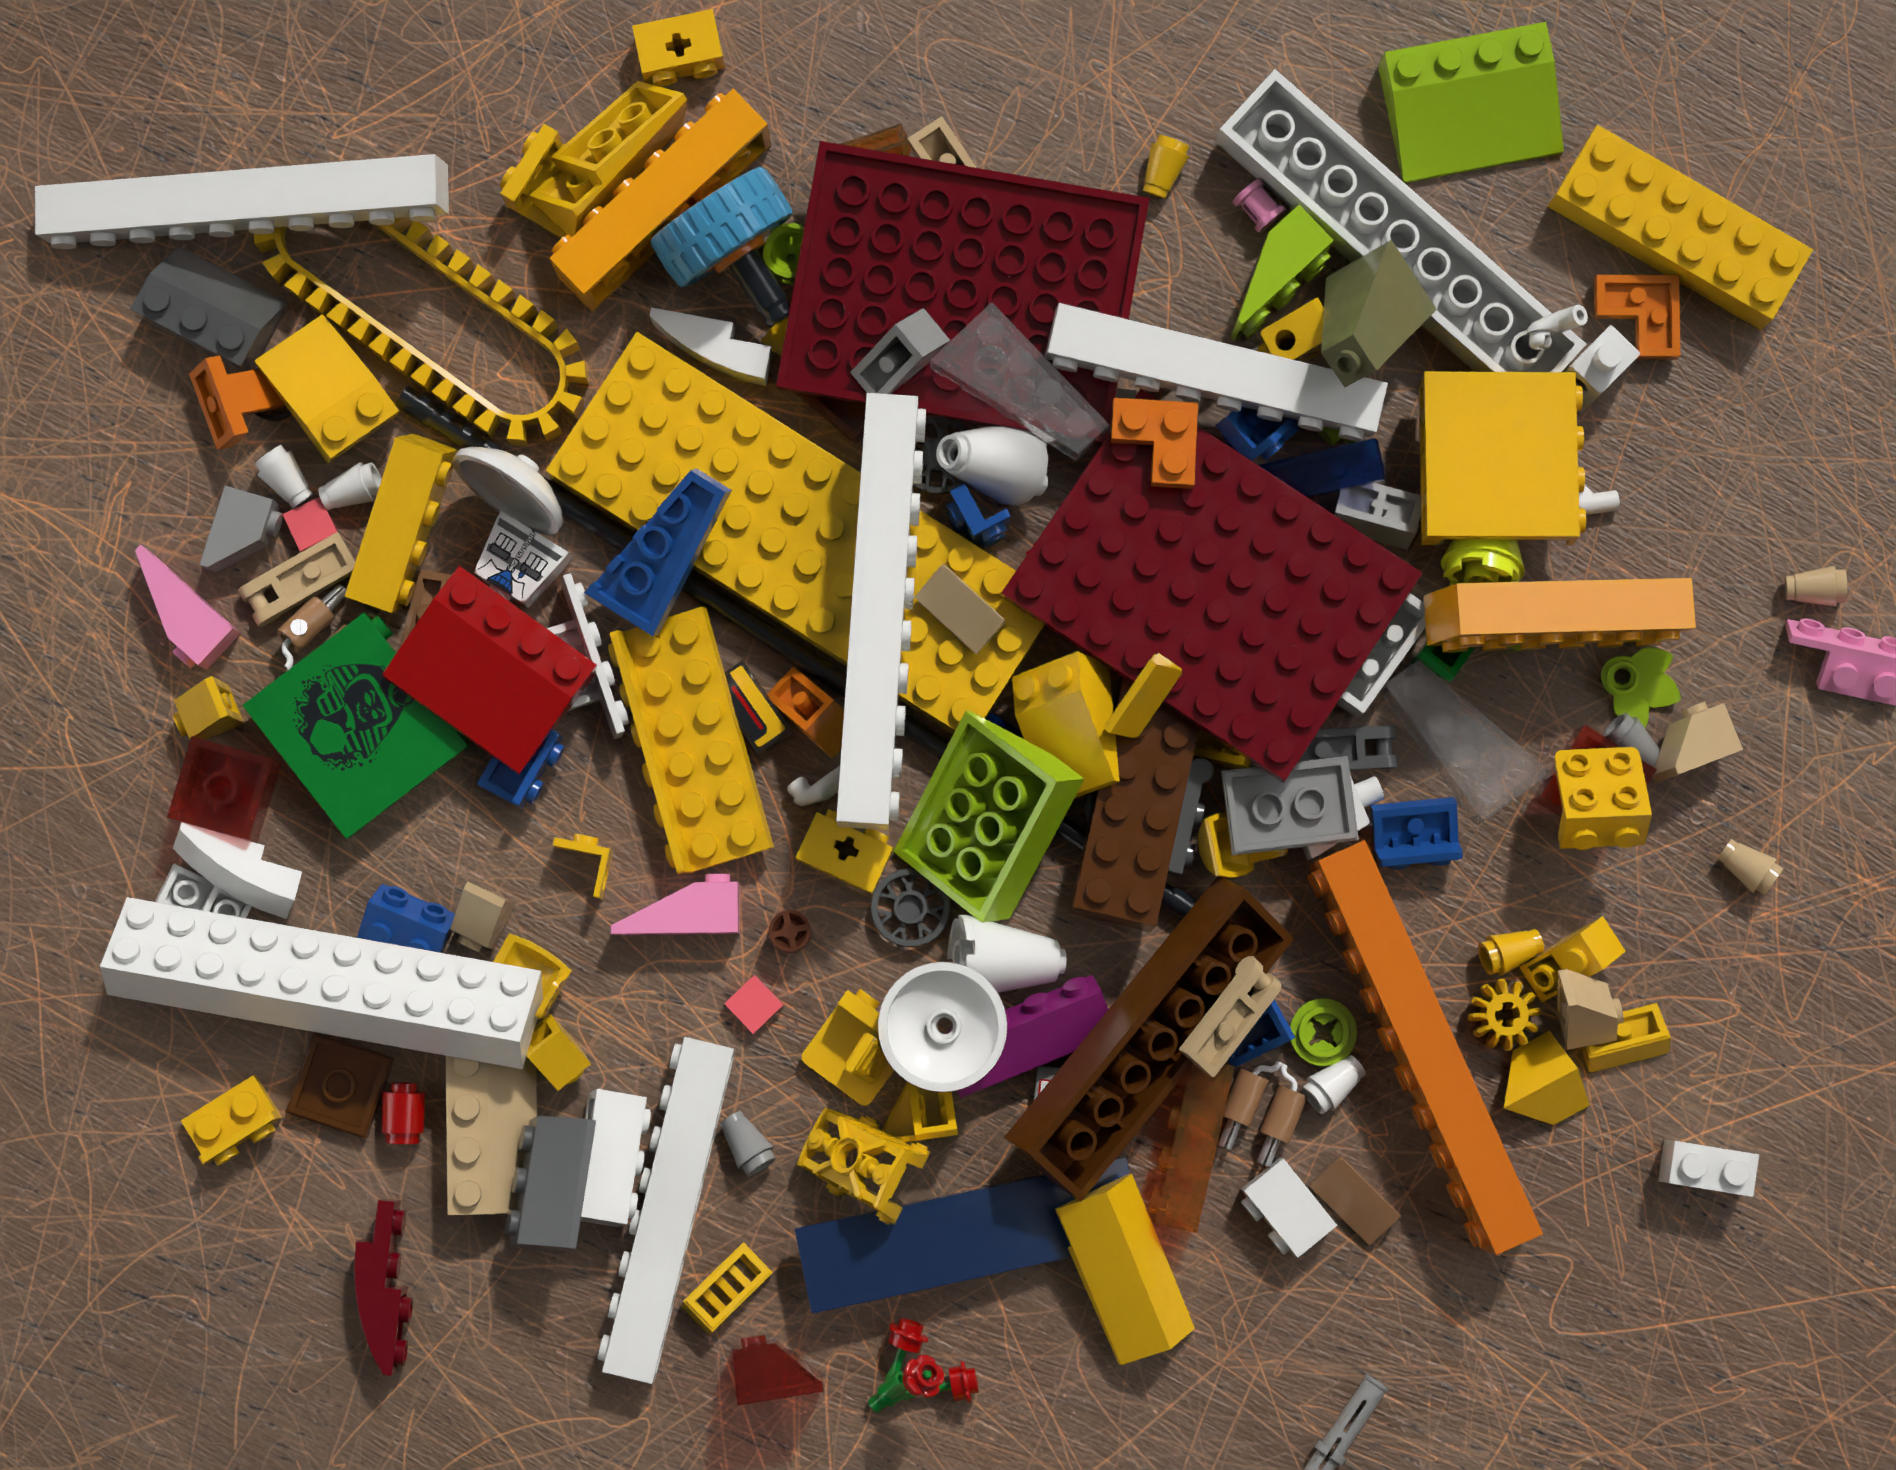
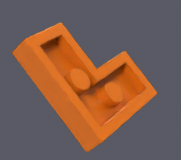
[1594,275,1681,360]
[1110,398,1198,489]

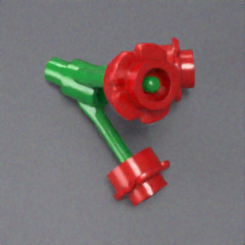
[868,1318,979,1413]

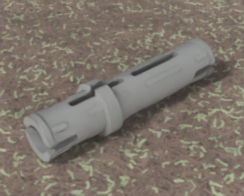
[1304,1374,1389,1470]

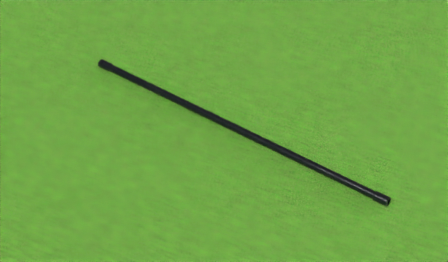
[396,386,1197,920]

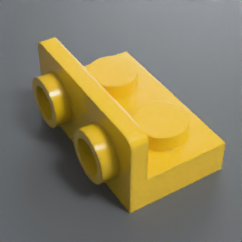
[181,1075,282,1166]

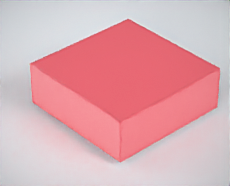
[283,497,338,552]
[724,974,784,1034]

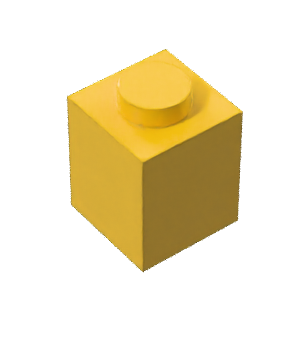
[526,1014,591,1091]

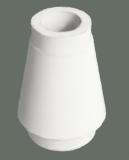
[255,445,313,509]
[318,462,382,510]
[1302,1055,1366,1114]

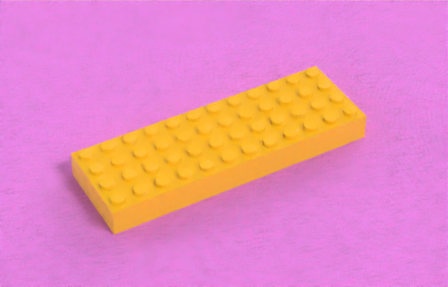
[545,332,1045,734]

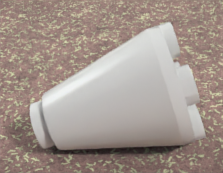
[936,426,1048,506]

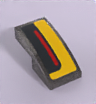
[725,660,794,757]

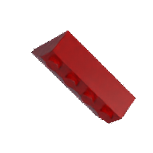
[382,566,597,775]

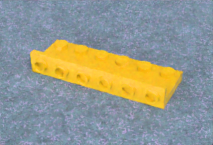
[608,607,774,874]

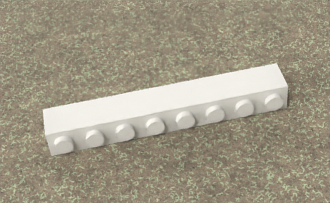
[1044,303,1388,441]
[598,1037,736,1384]

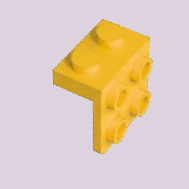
[500,124,567,238]
[1554,747,1652,850]
[802,989,894,1106]

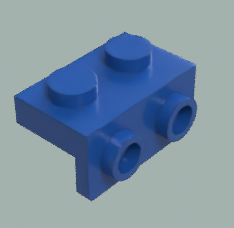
[1216,407,1300,461]
[946,483,1011,549]
[477,730,565,809]
[1371,797,1463,870]
[357,884,455,953]

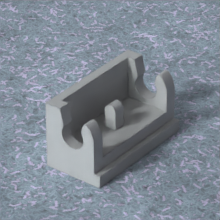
[1332,475,1421,550]

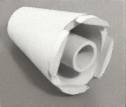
[947,915,1067,993]

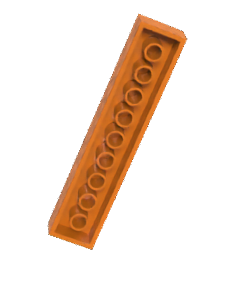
[1307,840,1543,1255]

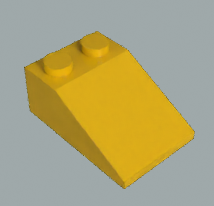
[254,314,399,464]
[1012,651,1120,798]

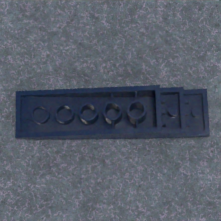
[795,1157,1130,1314]

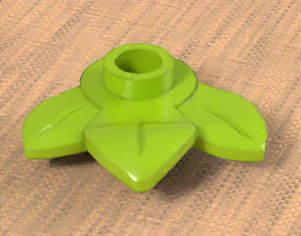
[1601,647,1681,728]

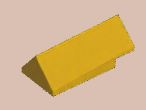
[529,81,687,237]
[1055,1173,1195,1365]

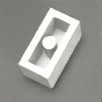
[1658,1140,1759,1197]
[1240,1157,1338,1258]

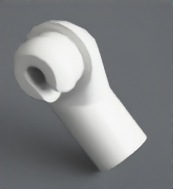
[1526,305,1588,350]
[1579,485,1620,515]
[787,765,840,806]

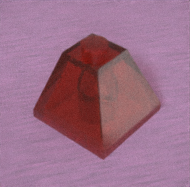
[732,1334,826,1406]

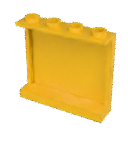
[1419,371,1586,546]

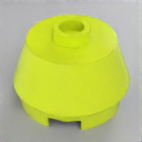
[1441,539,1525,586]

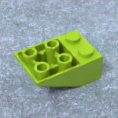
[1230,204,1334,342]

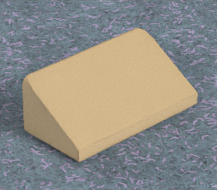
[914,564,1005,655]

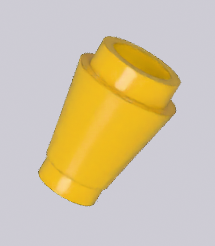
[1142,134,1190,199]
[1478,929,1544,976]

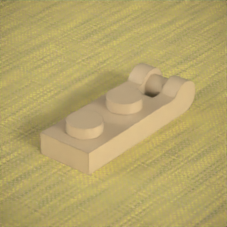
[238,532,356,627]
[1179,956,1281,1078]

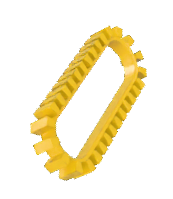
[254,217,589,446]

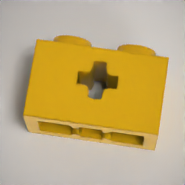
[632,9,725,87]
[796,809,894,895]

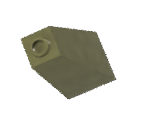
[1321,240,1437,388]

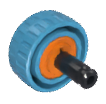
[651,167,793,328]

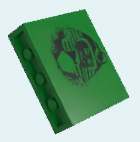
[242,613,471,839]

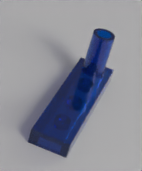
[1258,438,1386,498]

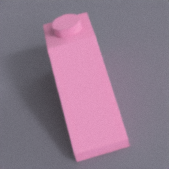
[135,544,241,670]
[611,874,740,935]

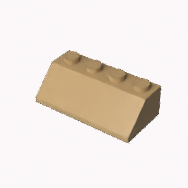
[446,1056,538,1215]

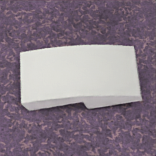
[155,863,252,918]

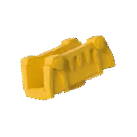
[797,1107,930,1225]

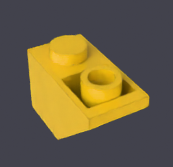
[1519,916,1626,1003]

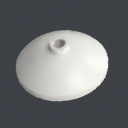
[452,447,563,535]
[878,962,1007,1092]

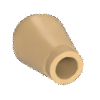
[1785,566,1847,607]
[1717,839,1784,896]

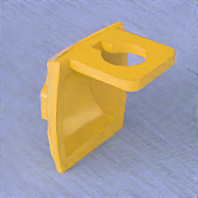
[1198,812,1288,878]
[493,933,572,1019]

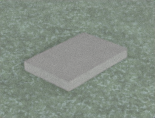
[1221,756,1359,856]

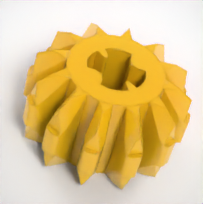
[1467,979,1541,1051]

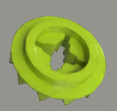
[1290,998,1357,1066]

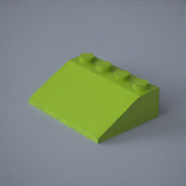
[1378,22,1564,183]
[893,711,1084,923]

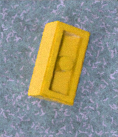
[1105,653,1182,738]
[1582,1003,1671,1073]

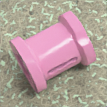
[1232,178,1286,233]

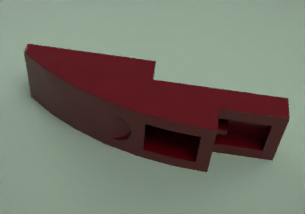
[354,1198,413,1376]

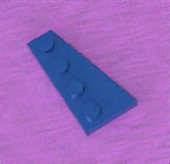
[584,469,732,636]

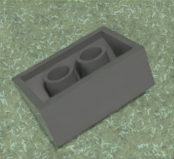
[130,246,289,372]
[505,1116,596,1254]

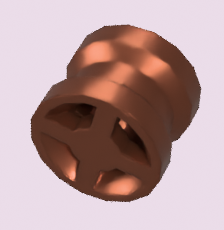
[769,910,812,953]

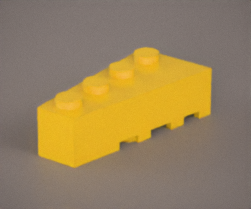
[345,433,460,613]

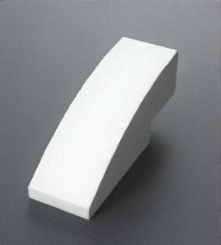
[650,307,773,386]
[173,822,302,919]

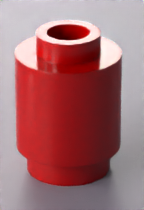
[381,1082,425,1144]

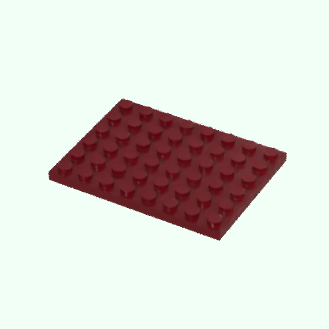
[776,141,1150,445]
[1000,389,1422,783]

